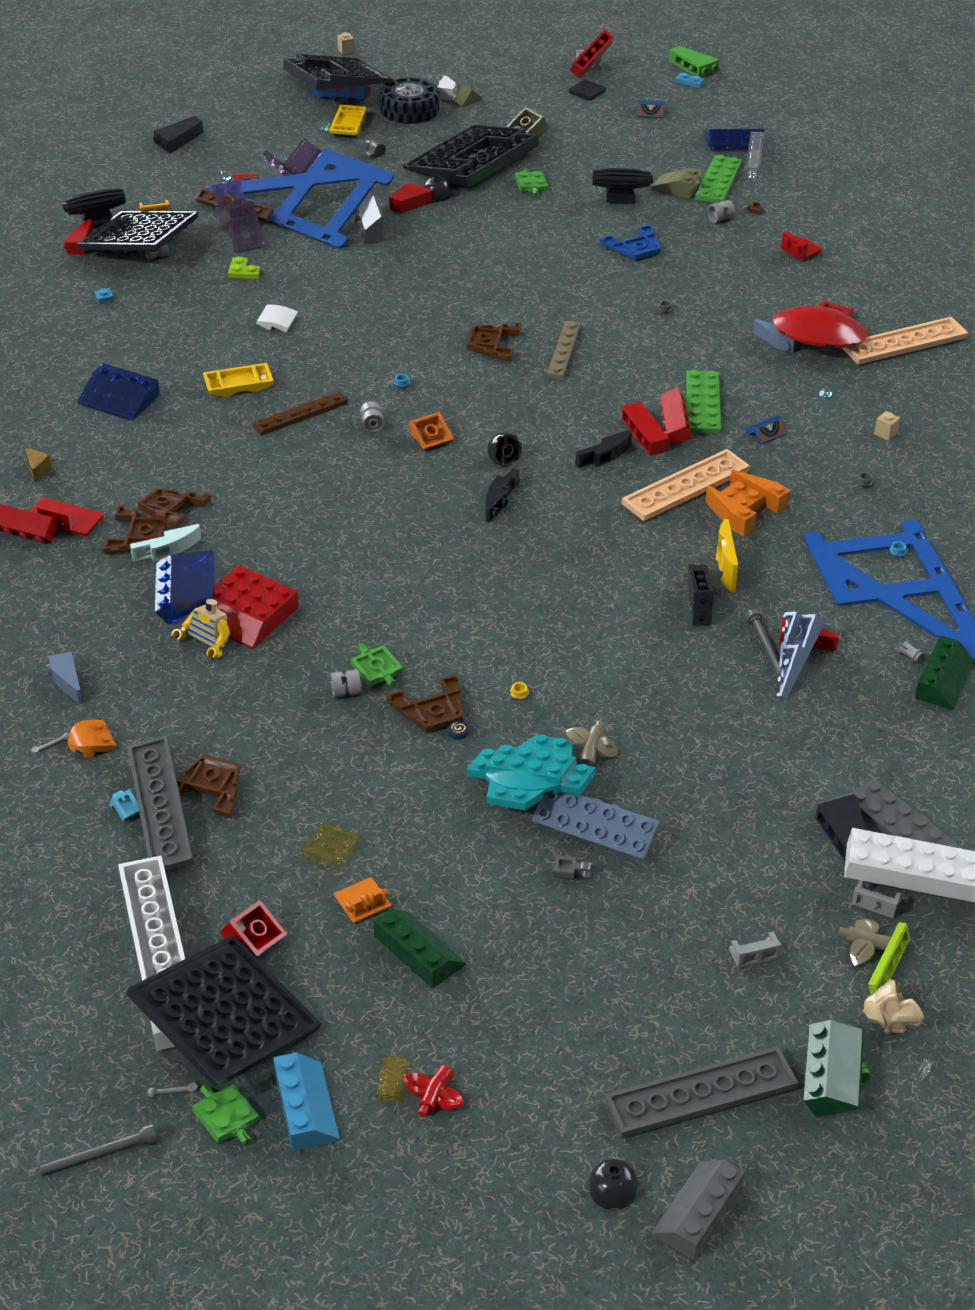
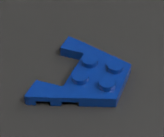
[600,224,661,260]

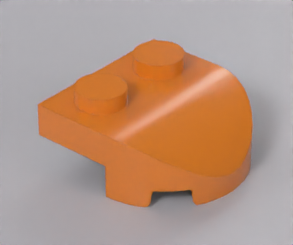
[67,720,116,758]

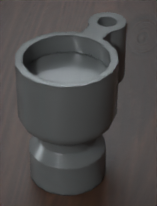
[364,139,386,160]

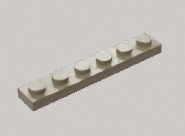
[547,321,580,380]

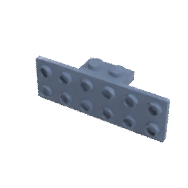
[532,791,660,860]

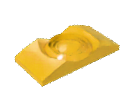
[329,105,367,135]
[203,363,274,397]
[716,519,738,593]

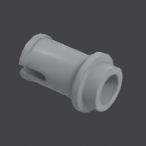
[900,642,925,663]

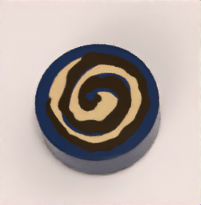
[449,721,468,740]

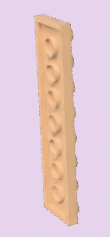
[842,317,968,365]
[621,449,750,521]

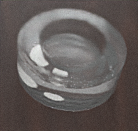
[914,1058,933,1083]

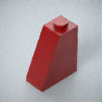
[389,183,432,213]

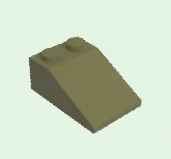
[506,107,549,138]
[651,168,702,199]

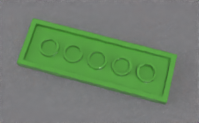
[695,155,742,203]
[686,370,721,434]

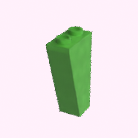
[669,46,719,78]

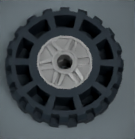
[379,77,440,124]

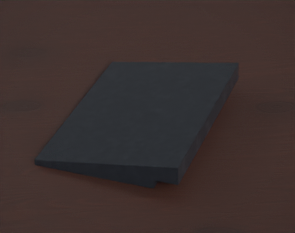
[283,54,394,90]
[403,124,539,188]

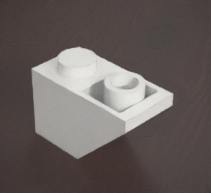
[437,75,456,101]

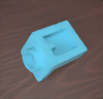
[109,789,140,822]

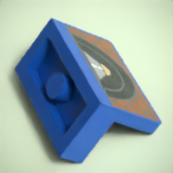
[637,100,665,118]
[745,415,787,444]

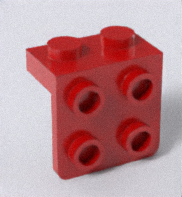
[781,231,822,261]

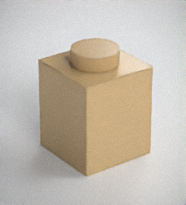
[337,32,354,54]
[874,411,900,441]

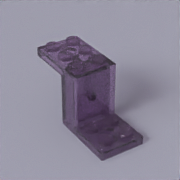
[263,138,336,176]
[211,180,264,252]

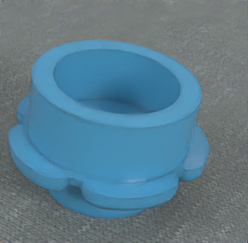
[394,374,410,388]
[890,541,908,557]

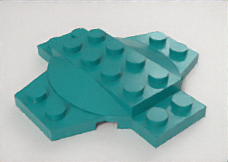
[467,735,596,810]

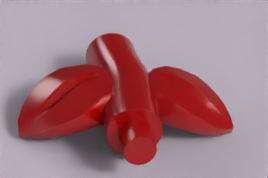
[402,1065,464,1117]

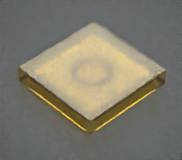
[302,822,360,868]

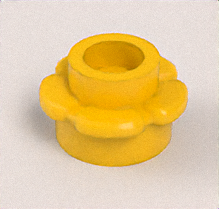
[510,682,529,699]

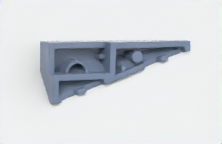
[777,612,826,700]

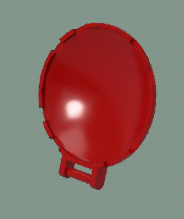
[773,300,867,348]

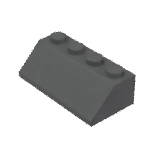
[353,188,384,243]
[651,1160,745,1260]

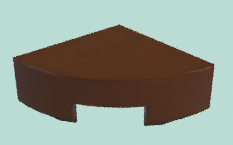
[747,201,762,215]

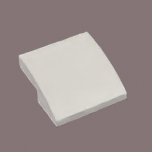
[256,305,298,332]

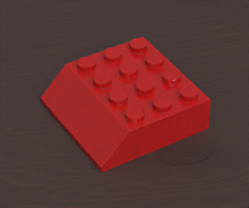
[198,565,299,649]

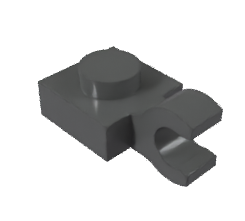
[553,855,591,879]

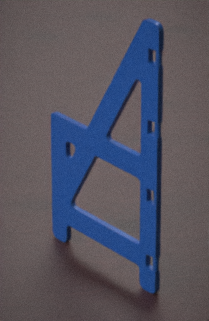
[207,149,394,248]
[803,520,975,662]

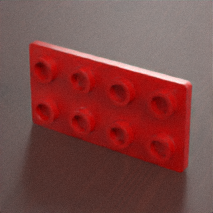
[30,497,104,536]

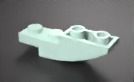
[130,524,201,562]

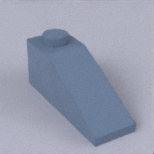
[753,319,799,353]
[46,652,83,704]

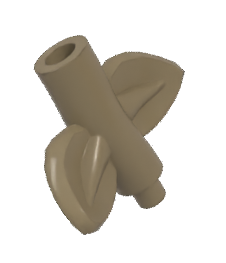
[565,720,618,766]
[838,918,891,966]

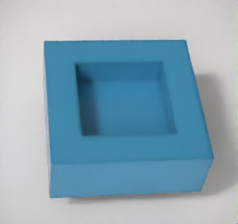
[94,288,114,303]

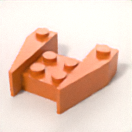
[705,469,791,537]

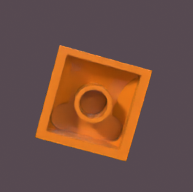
[408,412,454,450]

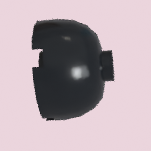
[423,175,451,202]
[487,432,522,467]
[589,1159,638,1210]

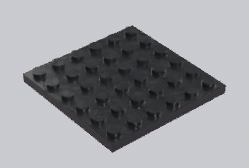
[77,211,199,252]
[126,935,322,1089]

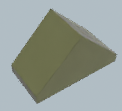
[453,85,482,108]

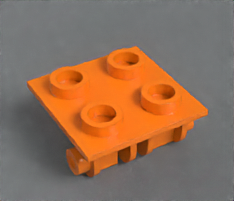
[333,877,392,924]

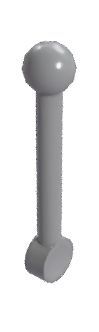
[31,733,69,754]
[148,1083,198,1097]

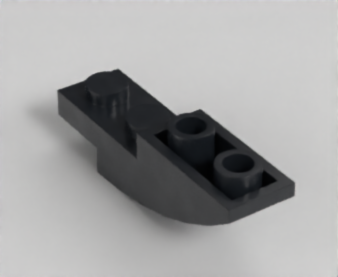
[575,429,632,468]
[485,468,520,522]

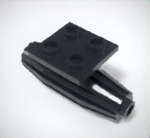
[592,168,653,203]
[62,189,126,228]

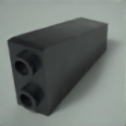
[153,116,204,153]
[687,564,713,626]
[815,794,866,861]

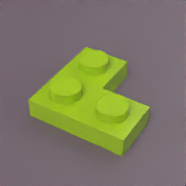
[228,257,261,279]

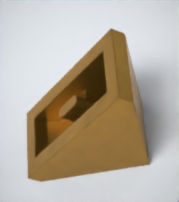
[25,448,51,482]

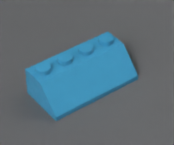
[273,1053,340,1151]

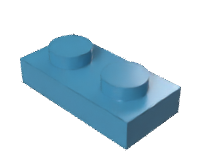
[675,73,705,88]

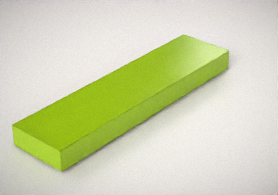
[868,922,910,995]

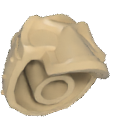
[863,979,924,1034]

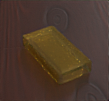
[376,1055,408,1101]

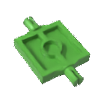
[514,168,549,197]
[351,643,403,688]
[193,1084,259,1146]

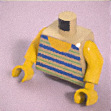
[172,599,230,659]

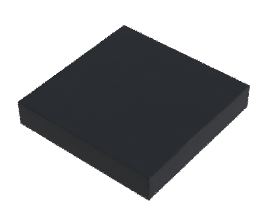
[569,79,606,101]

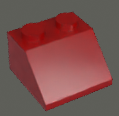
[219,900,287,957]

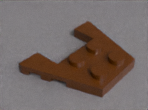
[467,322,521,362]
[138,488,211,528]
[103,505,168,554]
[386,674,463,733]
[177,754,241,818]

